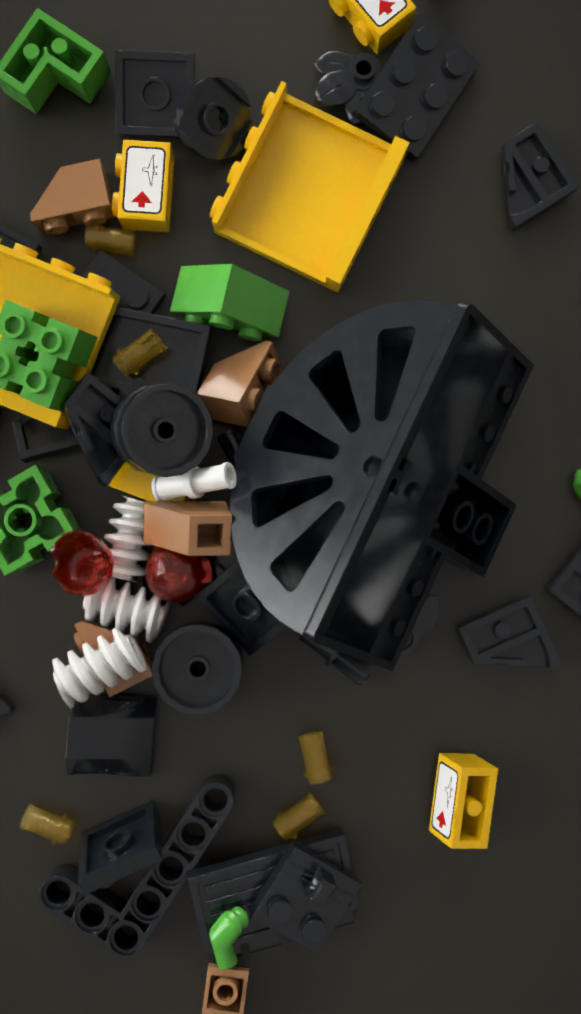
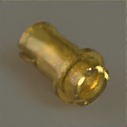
[85,222,136,256]
[112,328,167,377]
[298,731,335,784]
[272,792,325,841]
[20,804,75,846]

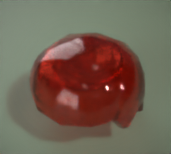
[50,529,114,598]
[145,547,206,603]

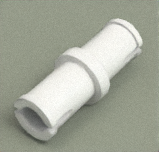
[151,462,237,501]

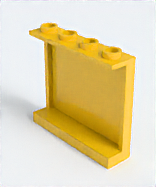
[209,81,410,293]
[0,237,121,430]

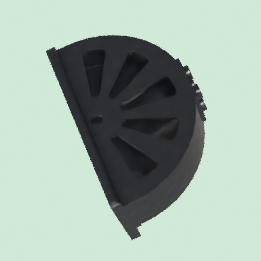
[230,300,534,671]

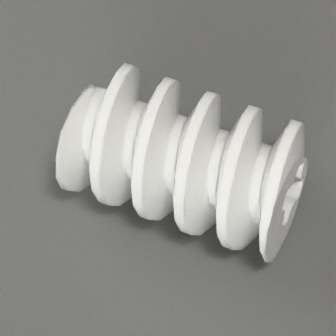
[94,495,151,583]
[83,571,172,643]
[52,628,147,709]

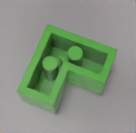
[0,8,112,115]
[170,264,290,342]

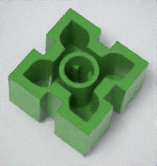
[0,300,97,411]
[0,465,85,576]

